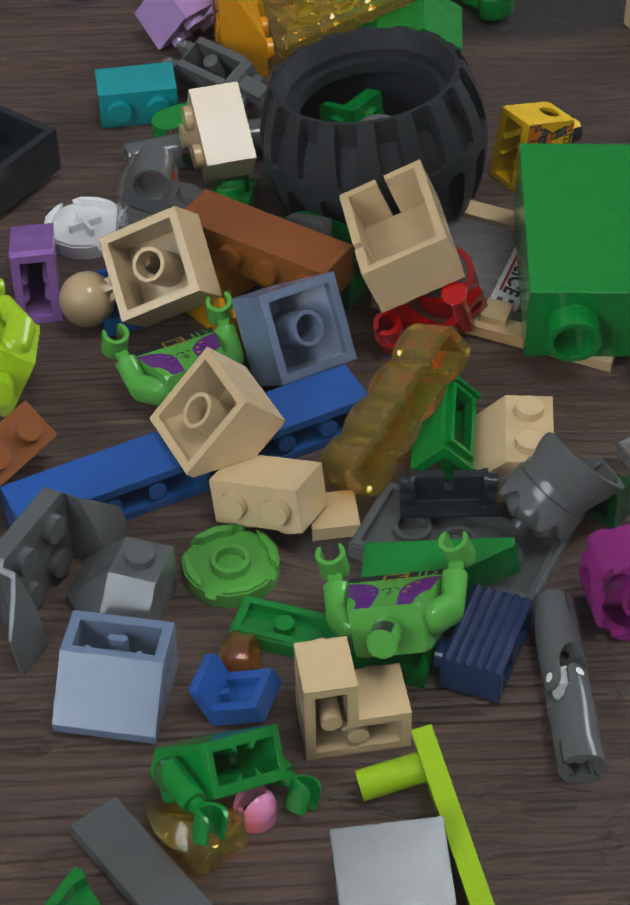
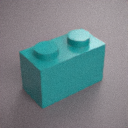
[95,62,178,129]

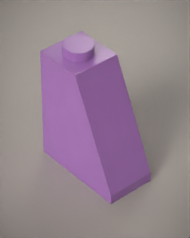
[9,223,63,324]

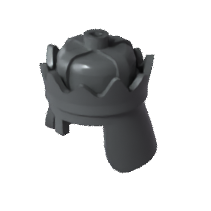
[499,432,624,544]

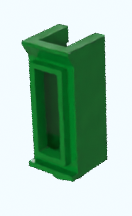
[410,369,481,479]

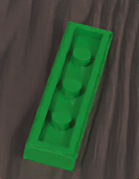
[228,595,439,689]

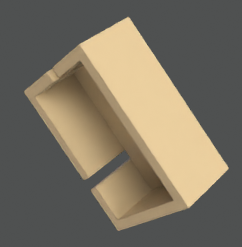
[339,159,466,313]

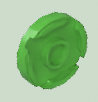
[181,524,281,609]

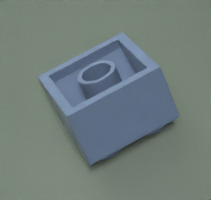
[231,271,357,386]

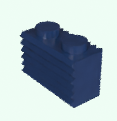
[433,583,532,703]

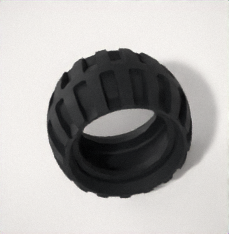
[260,26,488,225]

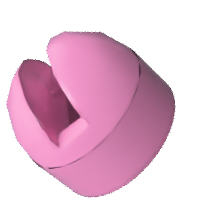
[233,786,277,834]

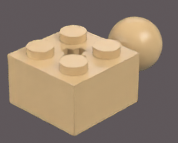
[59,206,223,327]

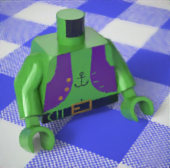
[101,291,244,406]
[315,531,476,659]

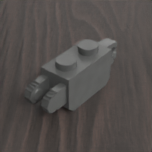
[163,36,267,113]

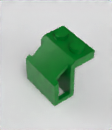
[356,0,463,52]

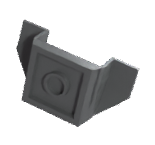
[0,487,129,677]

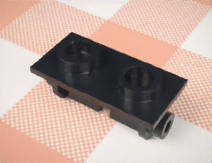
[399,468,499,518]

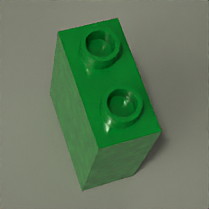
[514,143,630,362]

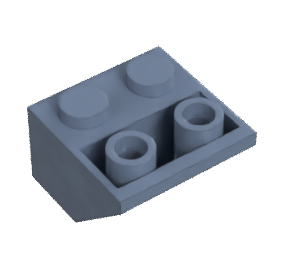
[52,610,179,744]

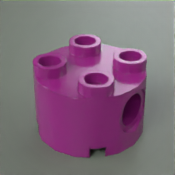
[578,524,630,641]

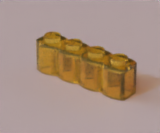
[319,323,471,497]

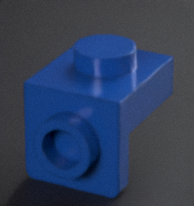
[189,653,282,726]

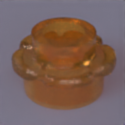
[220,631,261,672]

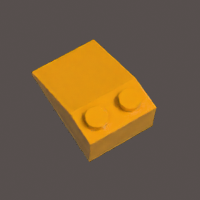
[212,0,275,77]

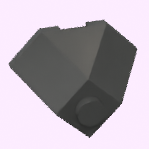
[66,536,178,620]

